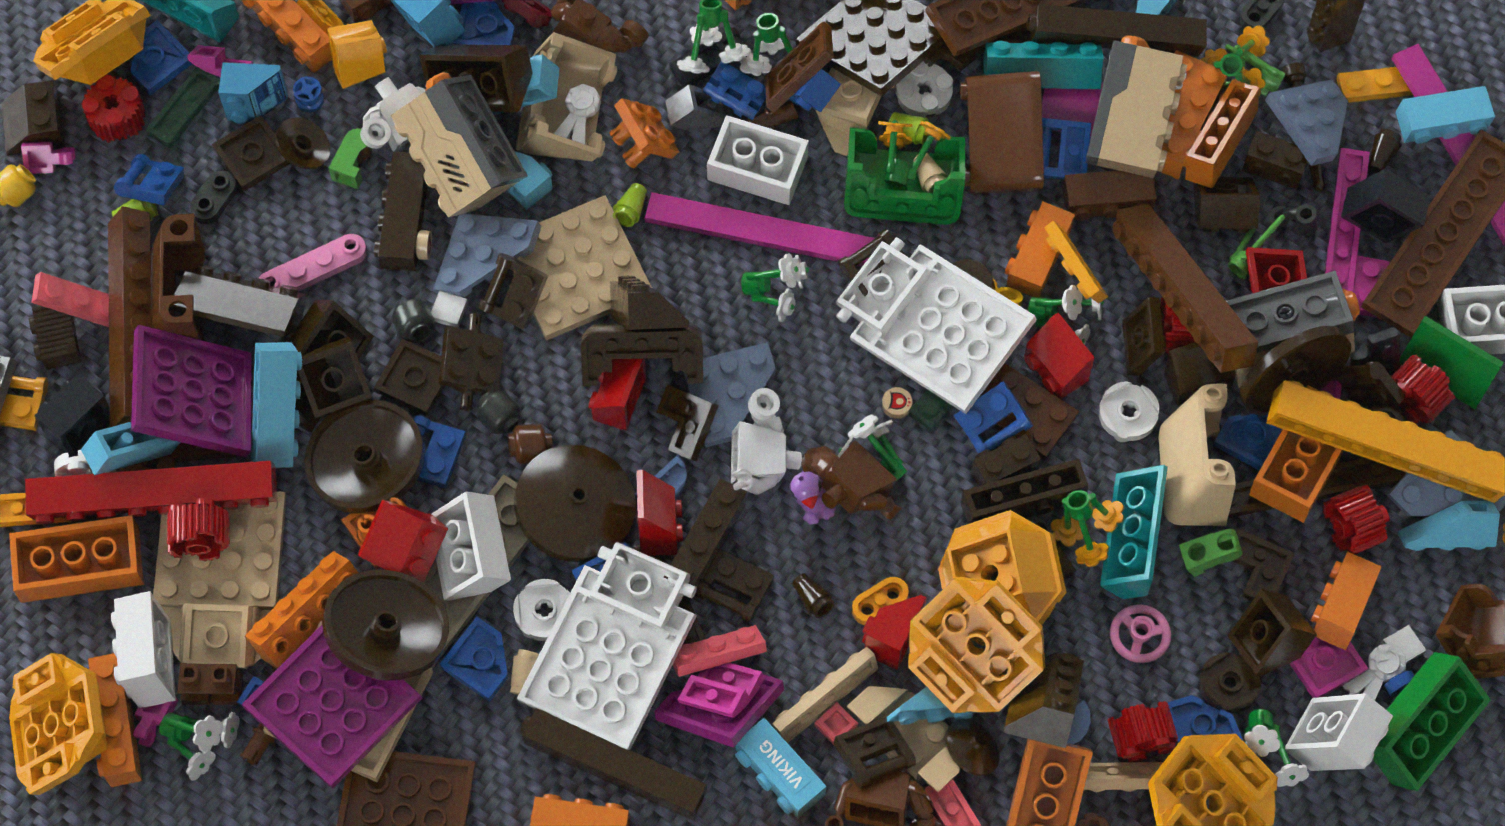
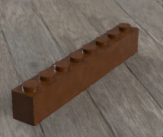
[1113,204,1258,373]
[108,206,152,427]

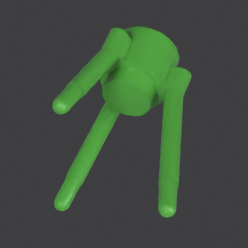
[1225,44,1285,96]
[1228,215,1285,280]

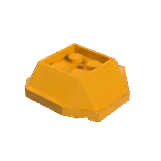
[33,0,151,85]
[938,510,1067,646]
[908,577,1045,713]
[9,653,108,795]
[1148,734,1278,826]

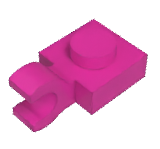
[21,142,76,174]
[133,696,178,747]

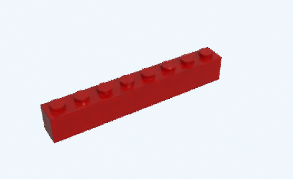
[25,461,277,524]

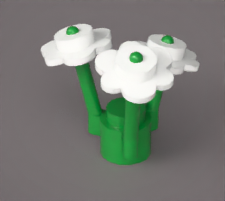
[741,253,809,322]

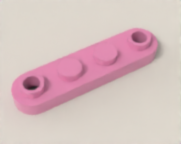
[259,234,367,292]

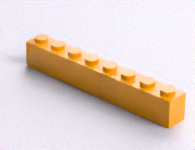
[1266,380,1505,503]

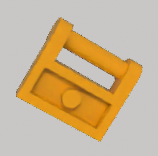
[0,376,48,431]

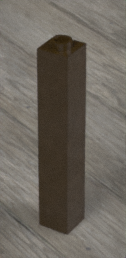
[1027,4,1207,57]
[520,708,707,821]

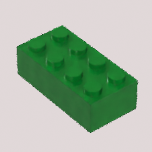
[1373,652,1491,791]

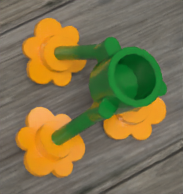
[1200,25,1270,97]
[878,120,951,187]
[1051,490,1124,567]

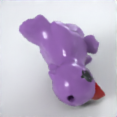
[790,471,836,525]

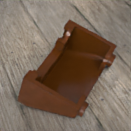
[960,71,1044,194]
[1435,584,1505,679]

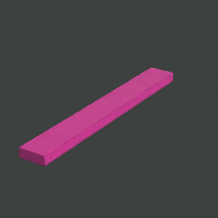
[1391,44,1505,246]
[645,192,875,267]

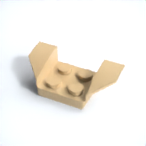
[815,67,895,156]
[162,603,271,669]
[847,686,960,793]

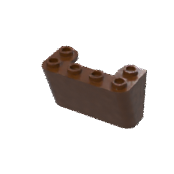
[150,213,206,341]

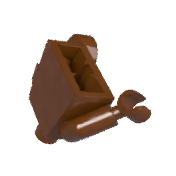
[551,0,649,53]
[801,440,902,520]
[825,765,942,826]

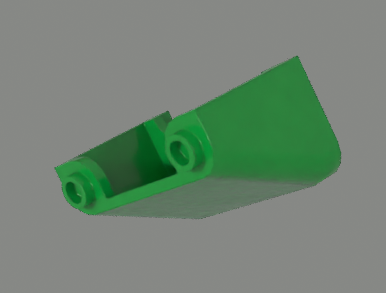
[844,127,965,225]

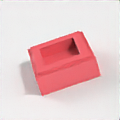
[814,702,859,745]

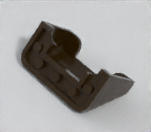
[581,322,703,386]

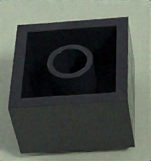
[1341,169,1431,244]
[34,374,110,458]

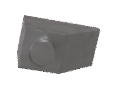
[665,85,733,132]

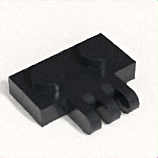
[1350,327,1400,376]

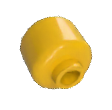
[0,164,36,208]

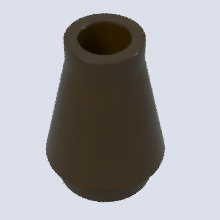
[1368,129,1402,173]
[792,573,835,618]

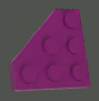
[654,674,784,748]

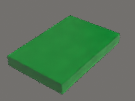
[1400,316,1504,409]

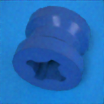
[293,76,324,113]

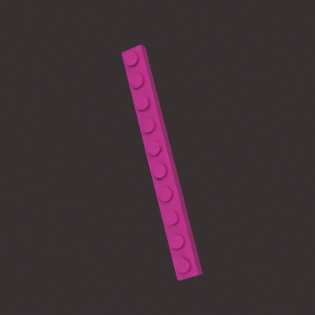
[1321,148,1370,399]

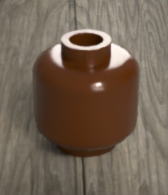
[508,424,553,464]

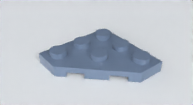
[1265,79,1348,166]
[433,213,542,298]
[683,342,776,448]
[1386,430,1505,516]

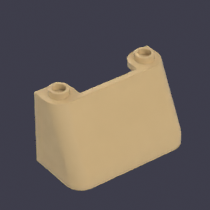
[516,32,617,161]
[1158,384,1236,526]

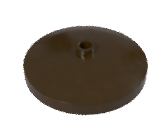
[1239,326,1351,416]
[304,400,425,513]
[514,445,636,562]
[322,570,449,680]

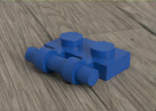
[702,61,766,120]

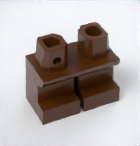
[177,663,243,705]

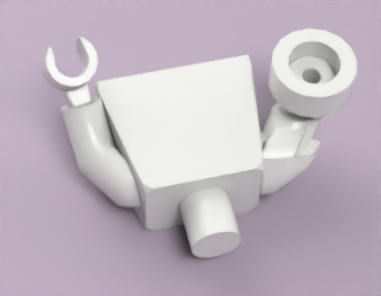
[360,77,426,152]
[731,388,802,495]

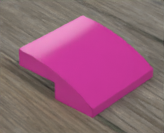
[1042,82,1104,138]
[677,663,765,718]

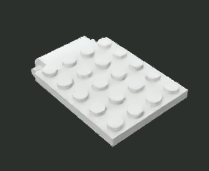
[836,237,1037,414]
[517,542,697,750]

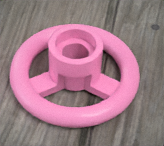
[1110,604,1171,663]

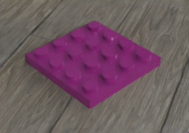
[131,325,251,458]
[242,625,422,789]

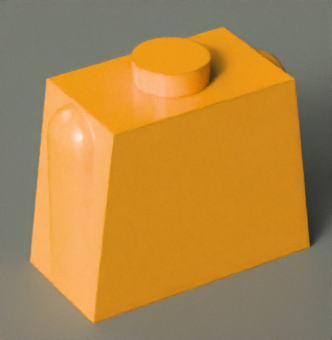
[327,20,387,89]

